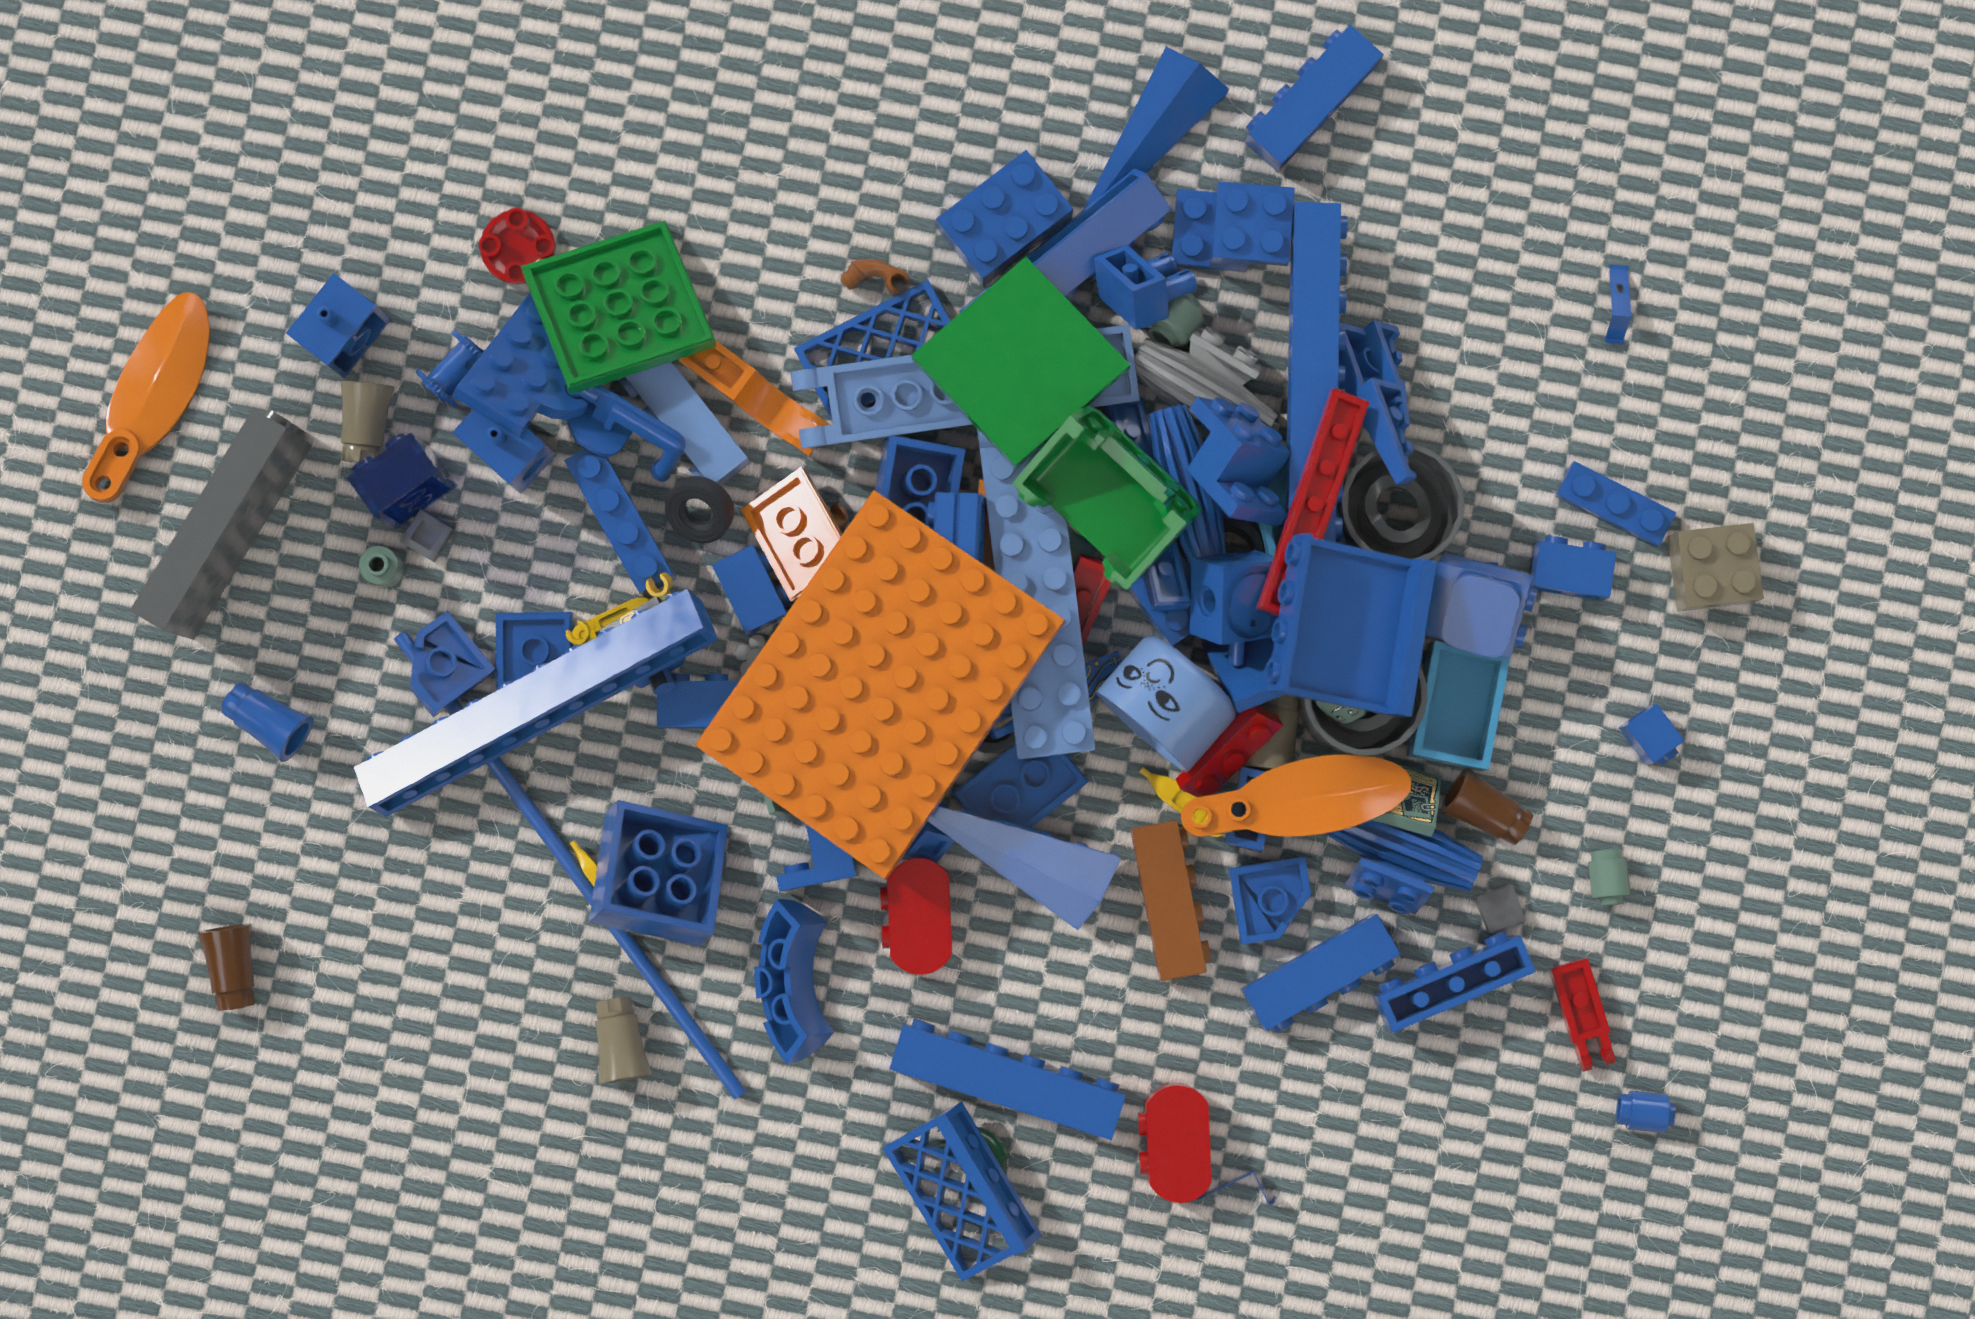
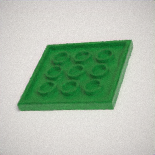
[521,220,716,395]
[911,257,1131,469]

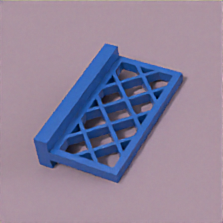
[794,280,950,424]
[883,1101,1042,1281]

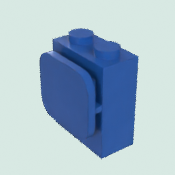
[1425,552,1538,658]

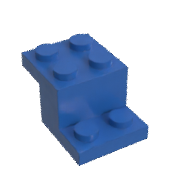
[1171,181,1295,272]
[1186,396,1291,526]
[776,824,859,891]

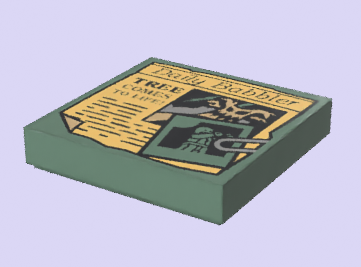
[1372,764,1442,837]

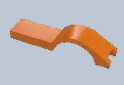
[677,341,830,457]

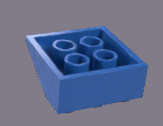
[589,800,728,946]

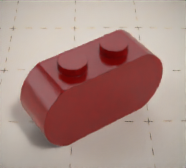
[880,858,952,975]
[1138,1083,1212,1203]

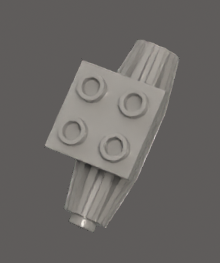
[1134,326,1280,431]

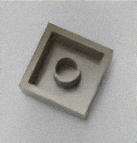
[1667,523,1764,612]

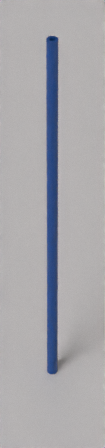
[394,630,747,1100]

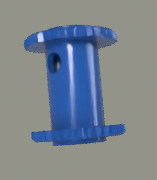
[416,330,484,408]

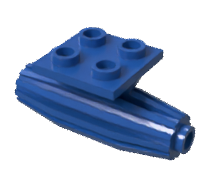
[1149,404,1230,564]
[1325,820,1483,914]

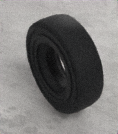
[665,476,734,543]

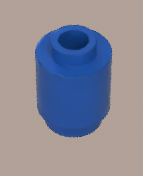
[1616,1091,1676,1133]

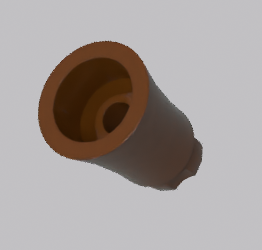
[1441,767,1533,845]
[197,923,255,1011]

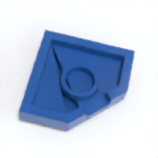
[409,611,496,717]
[1228,856,1311,945]

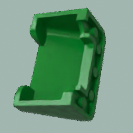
[1012,406,1202,590]

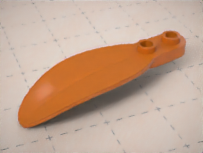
[82,292,210,503]
[1181,755,1411,837]

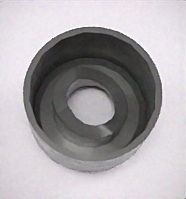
[1337,444,1464,560]
[1298,667,1427,757]

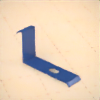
[1605,265,1631,344]
[1196,1170,1277,1206]

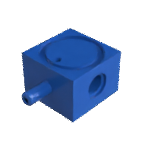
[286,273,391,379]
[452,409,557,494]
[1190,550,1279,666]

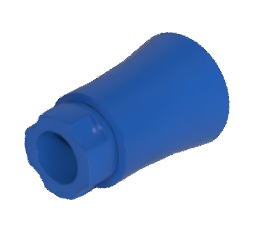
[221,682,313,762]

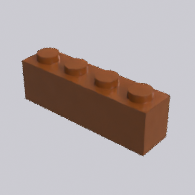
[1130,820,1212,981]

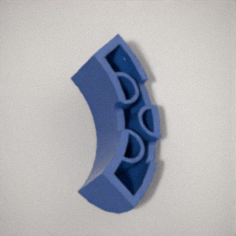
[754,899,834,1064]

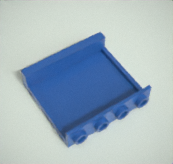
[1265,533,1437,717]

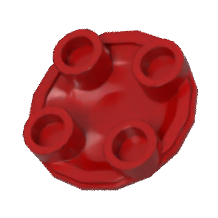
[478,208,556,285]

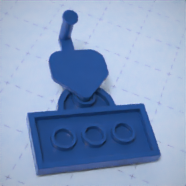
[452,294,686,482]

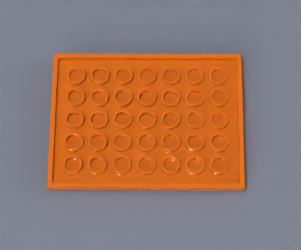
[695,490,1066,880]

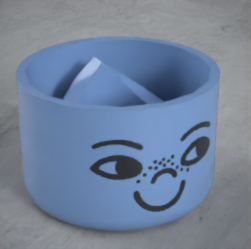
[1095,636,1236,773]

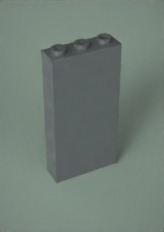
[129,409,312,640]

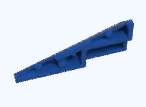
[1084,46,1229,209]

